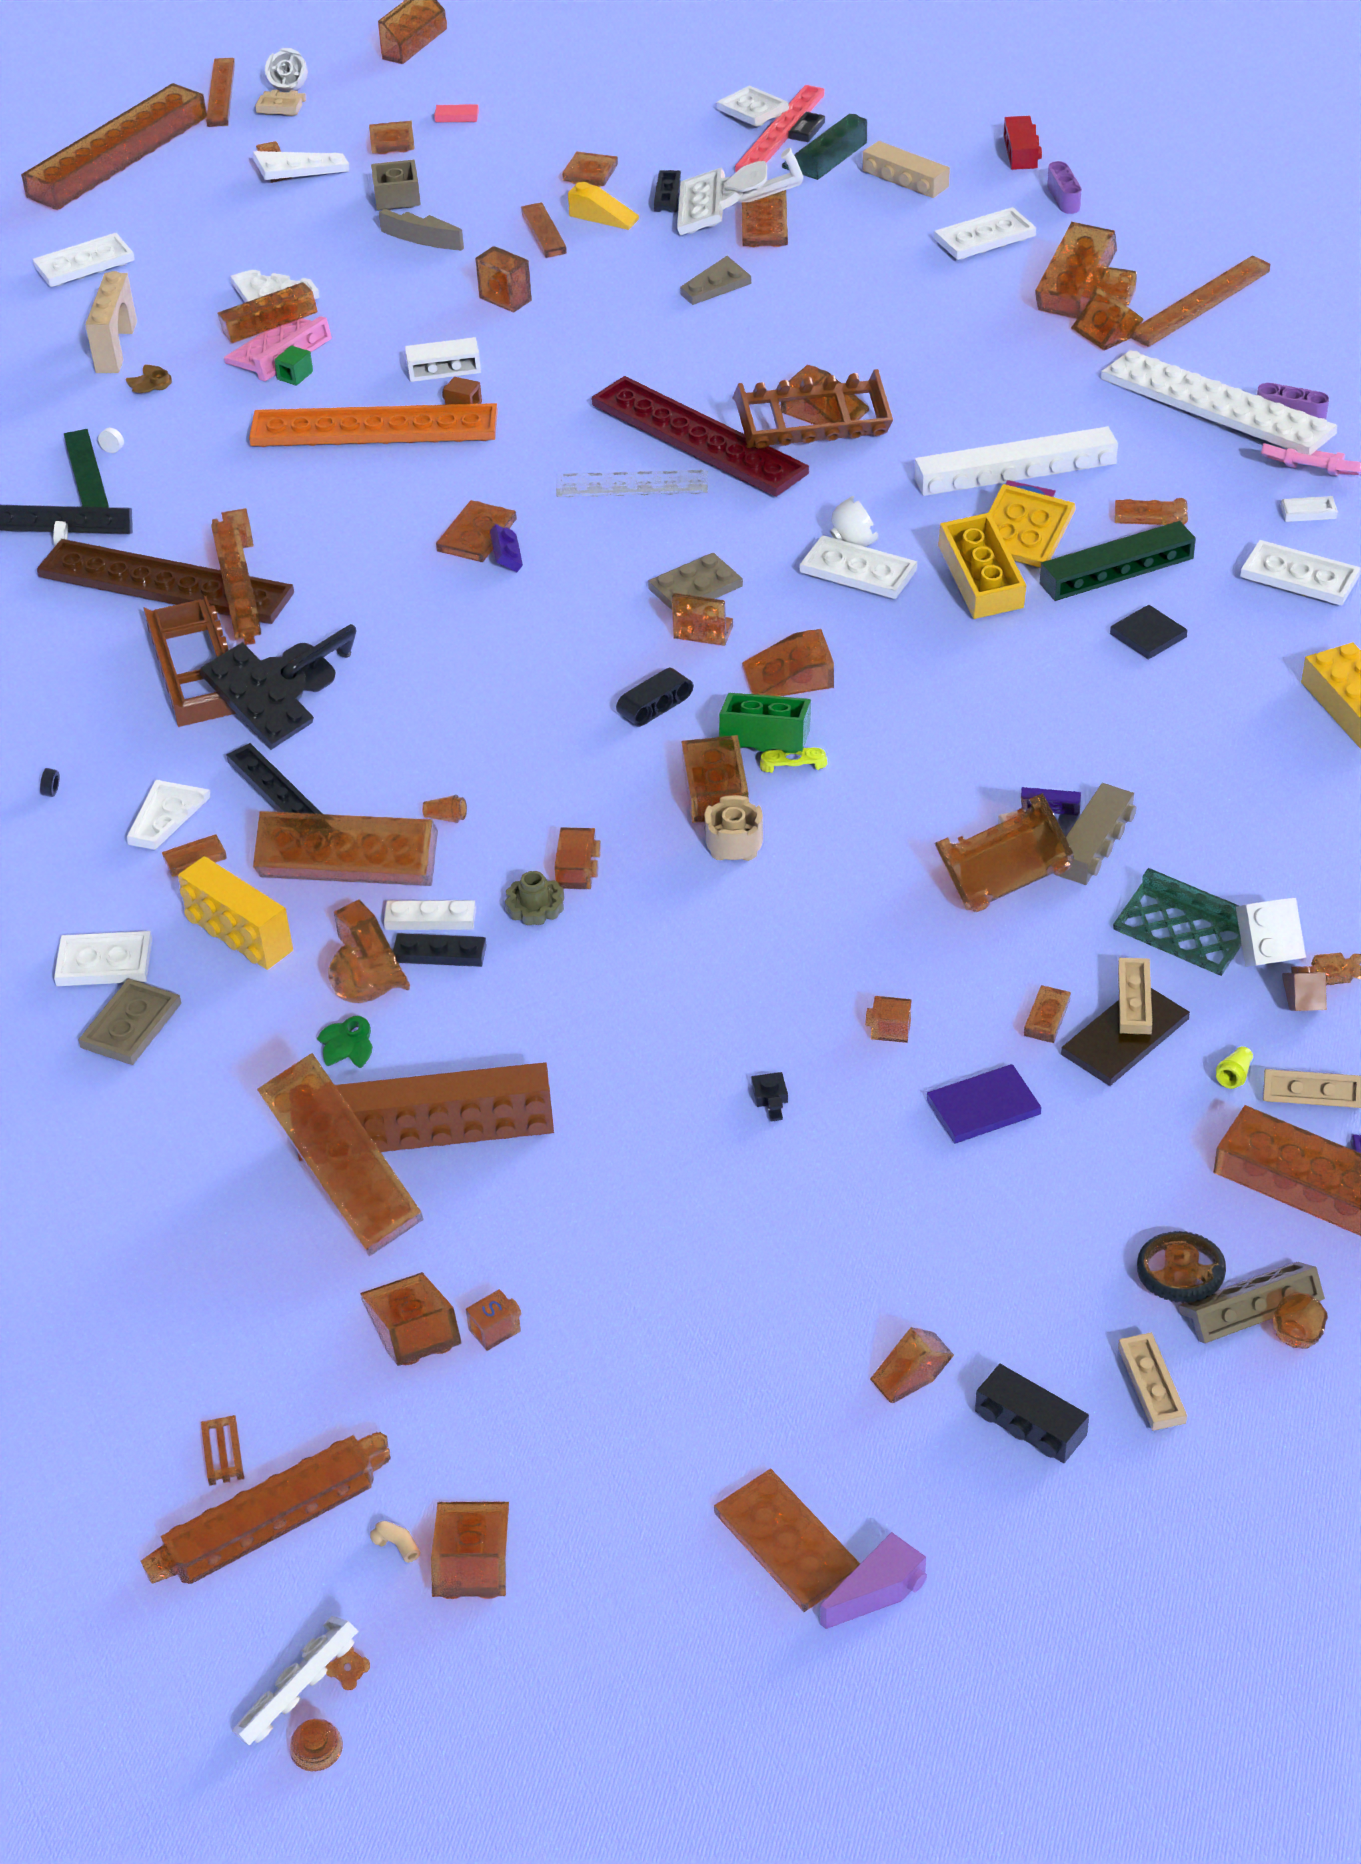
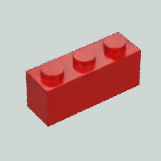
[1003,115,1042,170]

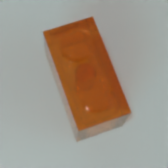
[554,827,601,889]

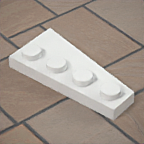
[253,151,349,180]
[232,1616,359,1746]

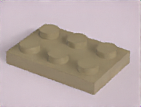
[648,552,743,615]
[78,978,182,1065]

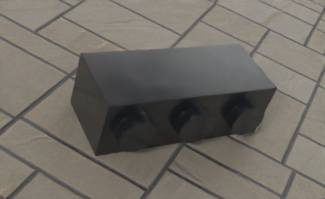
[975,1363,1089,1464]

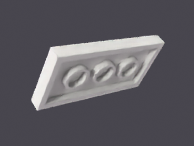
[934,207,1036,260]
[32,232,135,287]
[800,535,917,599]
[1240,540,1361,606]

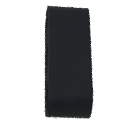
[616,667,694,727]

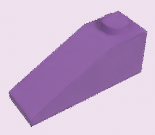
[820,1532,927,1629]

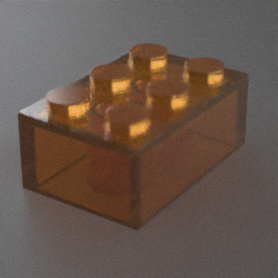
[681,735,749,823]

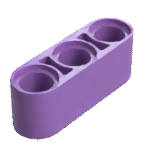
[1047,161,1082,214]
[1257,382,1329,420]

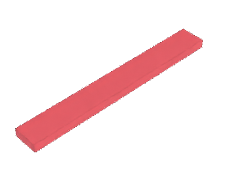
[735,85,825,172]

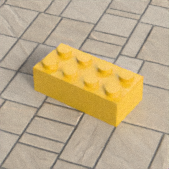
[938,512,1027,619]
[1301,642,1361,748]
[178,856,294,970]

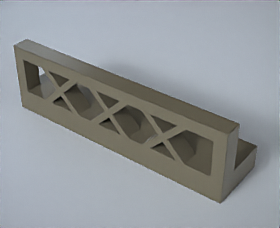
[1178,1262,1325,1343]

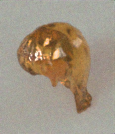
[328,944,410,1003]

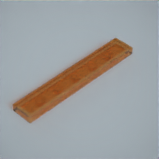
[206,57,236,127]

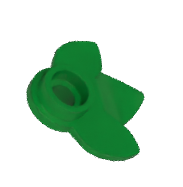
[317,1016,373,1068]

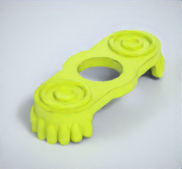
[760,747,827,773]

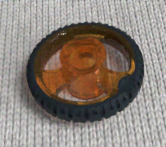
[1137,1231,1226,1303]

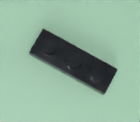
[392,933,487,967]

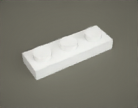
[384,900,476,930]

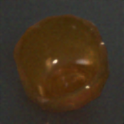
[1273,1292,1328,1349]

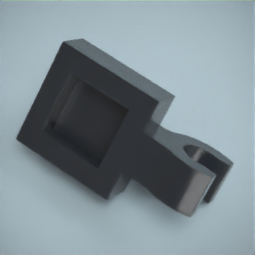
[751,1072,788,1122]

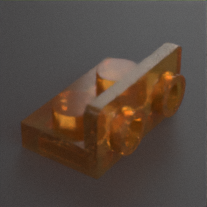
[1083,265,1137,306]

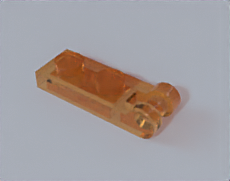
[1115,498,1188,525]

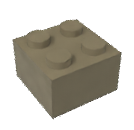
[371,159,421,210]

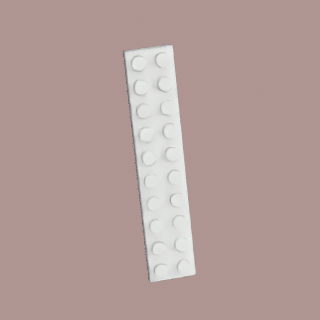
[1101,350,1337,455]

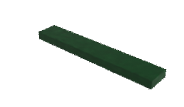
[63,428,109,507]

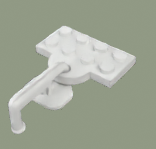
[677,148,803,235]

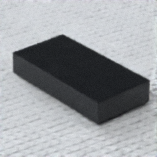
[789,111,825,142]

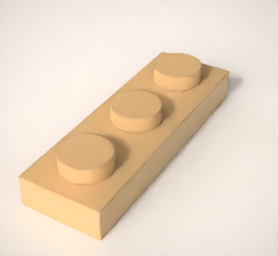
[1118,958,1152,1034]
[1263,1069,1361,1108]
[1118,1332,1187,1431]

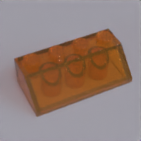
[378,0,447,64]

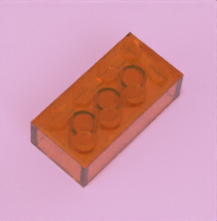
[1035,221,1118,320]

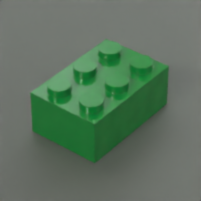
[719,692,811,753]

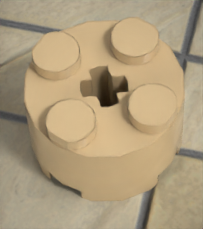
[704,795,763,861]

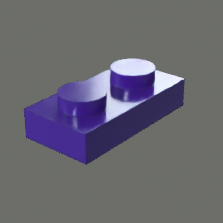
[490,524,523,572]

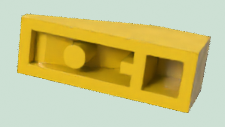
[568,182,639,230]

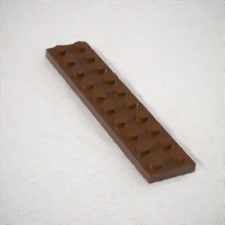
[37,539,294,624]

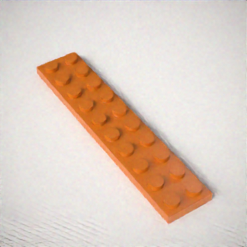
[249,403,498,447]

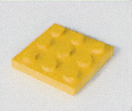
[988,484,1076,568]

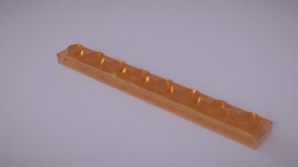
[1130,255,1271,347]

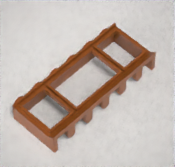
[732,369,893,448]
[143,596,236,727]

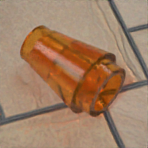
[422,794,467,823]

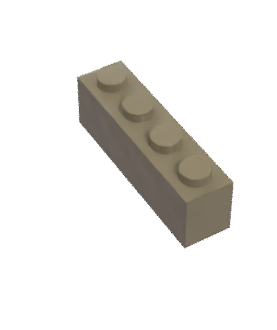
[1054,782,1137,885]

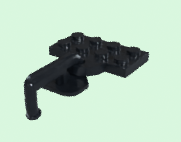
[199,624,357,750]

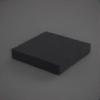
[1110,605,1188,660]

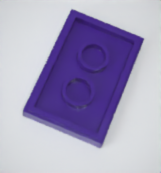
[1021,787,1081,816]
[927,1064,1042,1144]

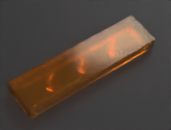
[521,202,567,258]

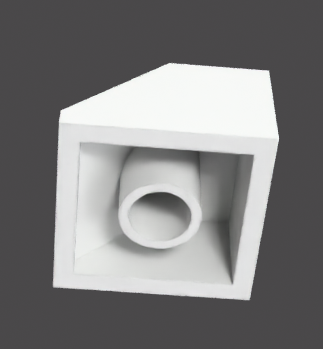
[1236,898,1306,967]

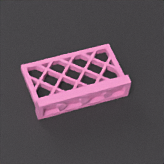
[224,315,332,381]

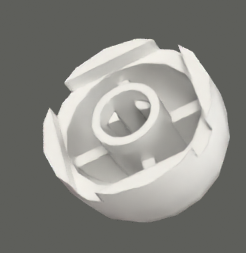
[265,48,308,92]
[830,496,879,547]

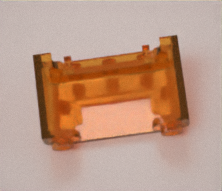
[934,793,1074,912]

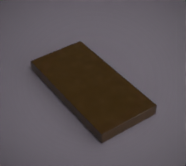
[1061,988,1190,1086]

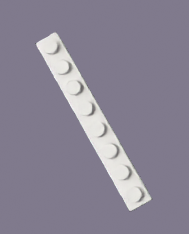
[914,426,1118,496]

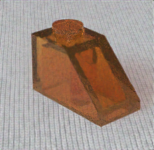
[334,899,393,971]
[870,1327,954,1403]

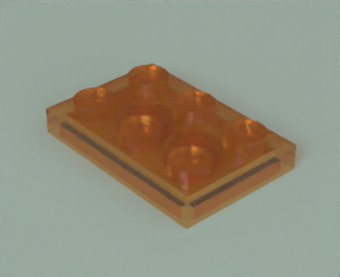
[436,500,517,563]

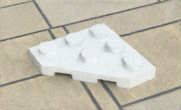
[230,270,320,316]

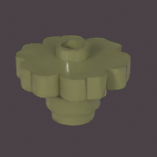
[505,871,564,925]

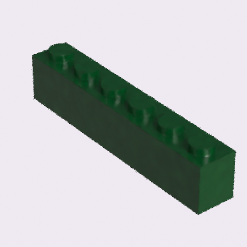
[1040,521,1196,601]

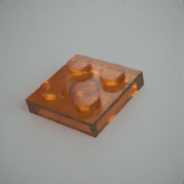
[369,120,415,154]
[562,151,618,187]

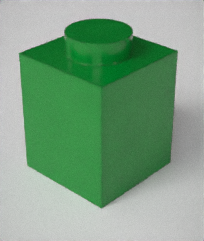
[274,345,313,386]

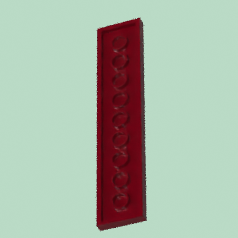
[592,376,809,497]

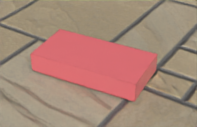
[434,104,479,122]

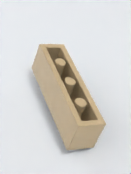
[863,141,950,198]

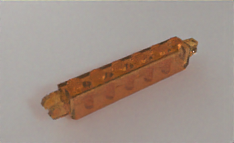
[211,516,262,645]
[140,1431,391,1584]

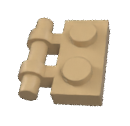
[255,89,306,116]

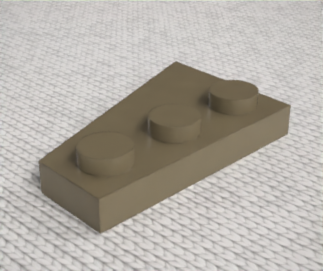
[680,256,752,305]

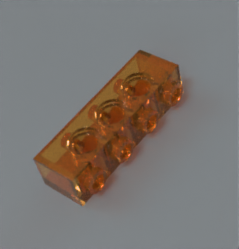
[217,282,318,343]

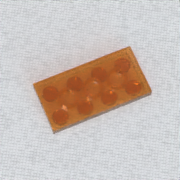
[742,190,788,248]
[714,1468,860,1612]

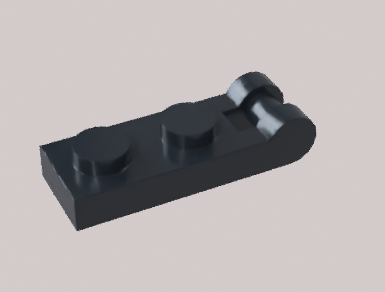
[654,170,681,212]

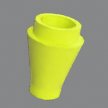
[1216,1046,1253,1089]

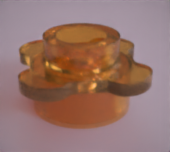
[325,1646,370,1690]

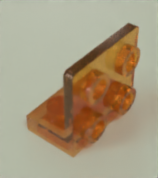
[672,593,734,646]

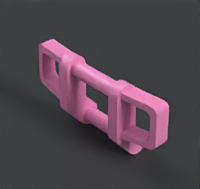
[1261,443,1361,476]

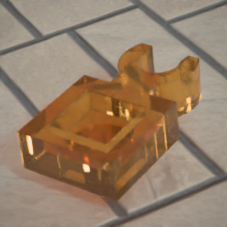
[1311,952,1361,985]

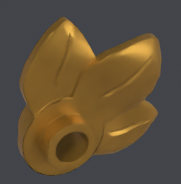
[126,364,172,393]

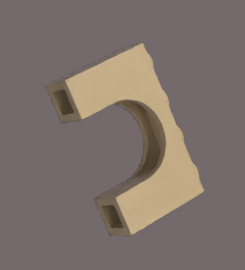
[85,271,137,373]

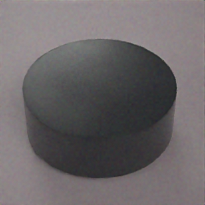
[40,768,60,797]

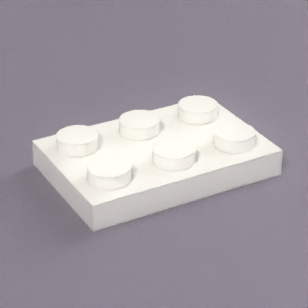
[716,85,789,126]
[54,931,152,986]

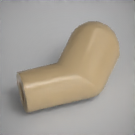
[370,1520,421,1563]

